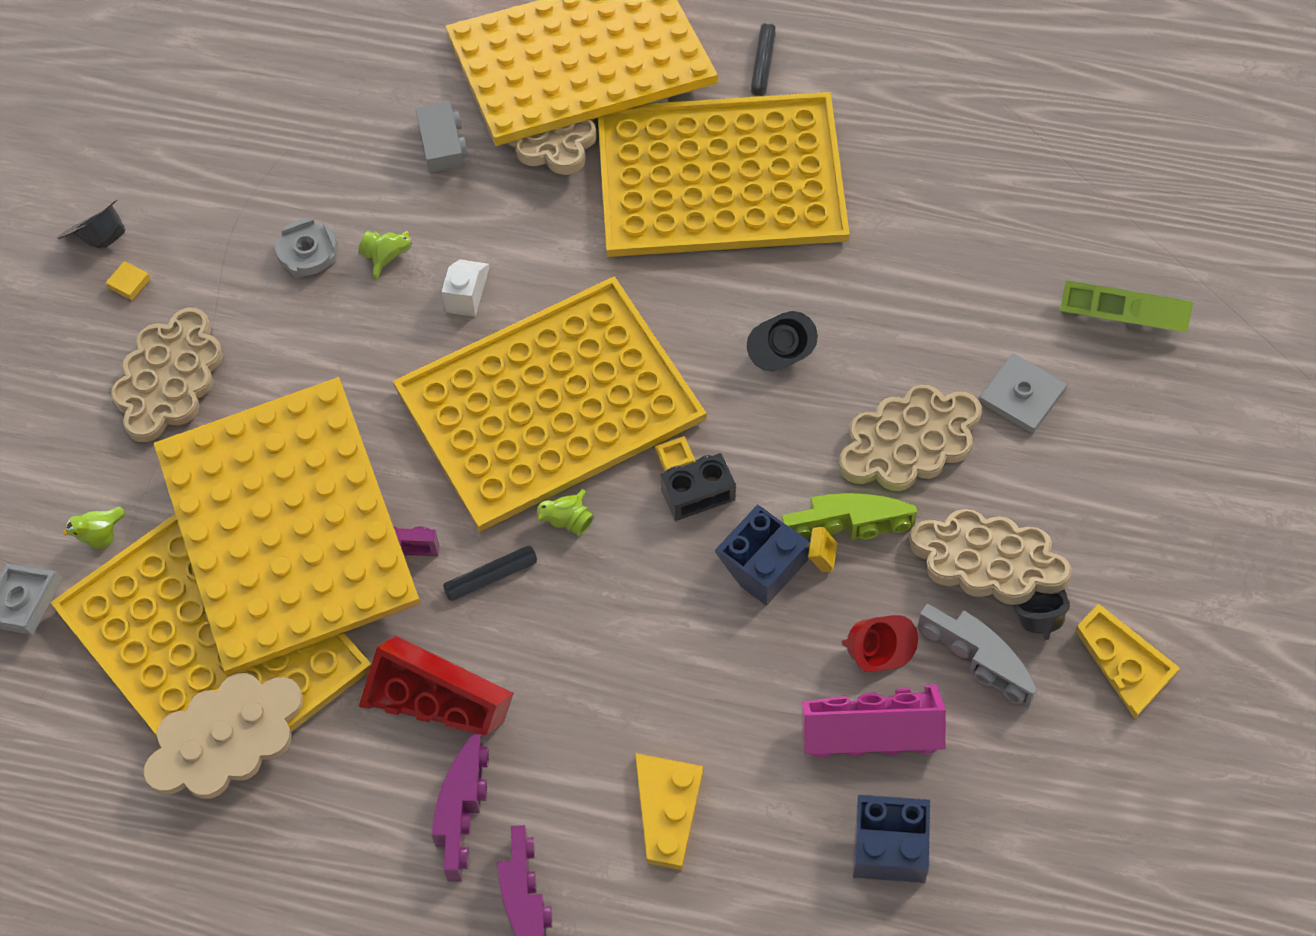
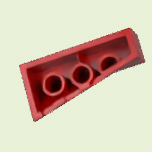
[359,636,514,736]

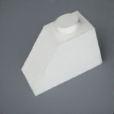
[441,260,490,317]

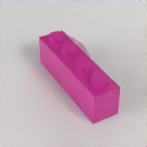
[802,684,946,757]

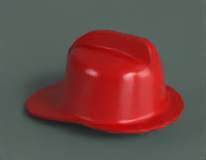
[842,615,919,672]

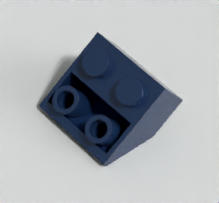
[715,504,810,606]
[853,795,930,883]

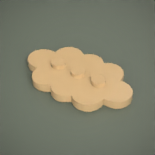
[507,120,596,175]
[111,307,223,442]
[839,385,982,491]
[909,509,1072,605]
[144,673,303,799]

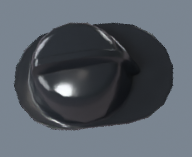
[57,199,126,248]
[746,311,818,372]
[1013,589,1070,640]

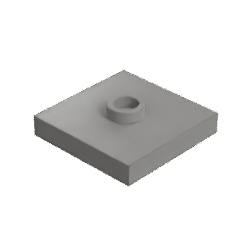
[979,353,1067,434]
[0,564,63,635]

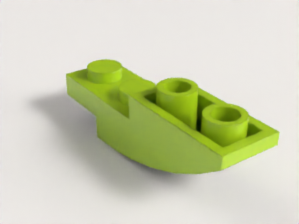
[1060,280,1194,333]
[781,493,917,540]

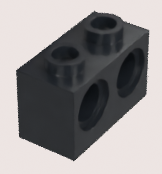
[660,453,736,522]

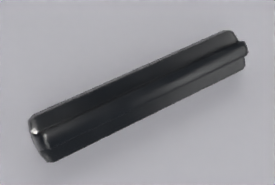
[751,23,776,96]
[443,545,537,601]

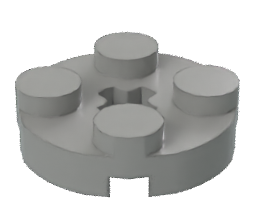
[275,219,337,278]

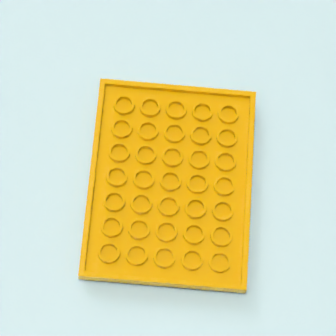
[445,0,718,146]
[598,92,850,257]
[393,276,707,533]
[154,377,421,676]
[50,514,371,736]

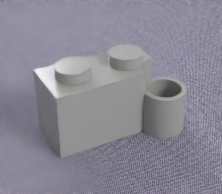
[416,101,468,173]

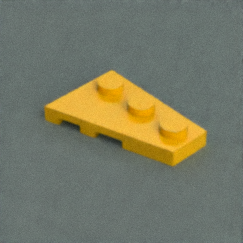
[1075,603,1180,719]
[635,753,704,870]

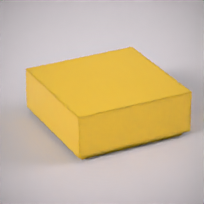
[105,261,151,301]
[655,436,696,473]
[808,527,838,573]

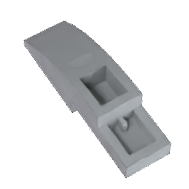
[917,603,1037,708]

